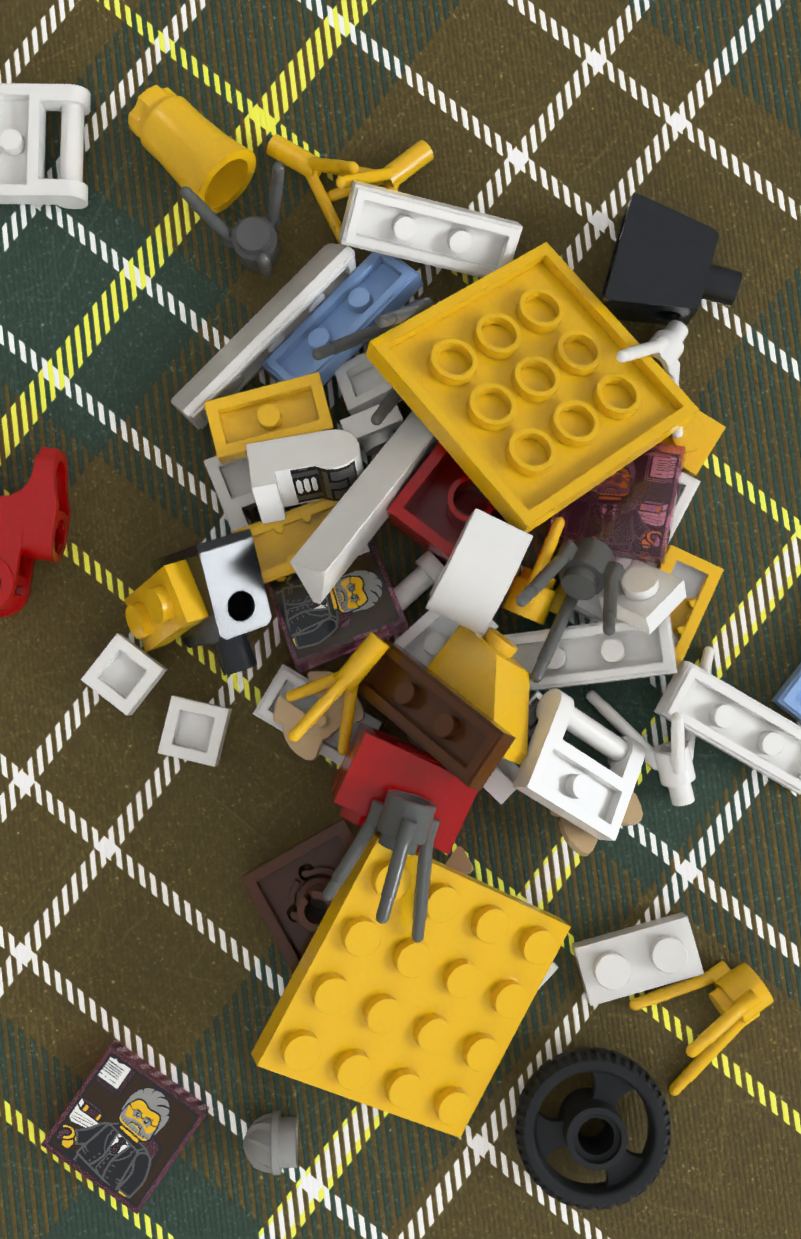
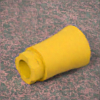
[128,85,256,214]

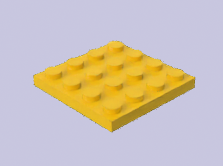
[365,242,699,533]
[251,832,571,1138]

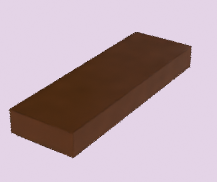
[358,638,516,791]

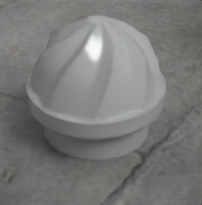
[243,1110,298,1176]

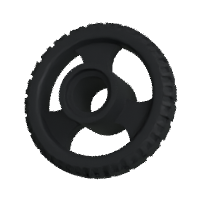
[514,1047,671,1210]

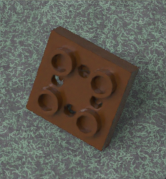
[240,818,356,973]

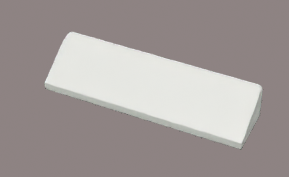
[171,243,356,430]
[290,411,439,604]

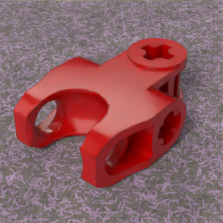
[0,447,71,618]

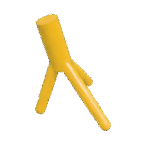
[266,134,375,244]
[327,140,434,252]
[285,632,390,755]

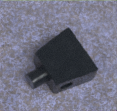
[600,193,742,325]
[151,529,272,676]

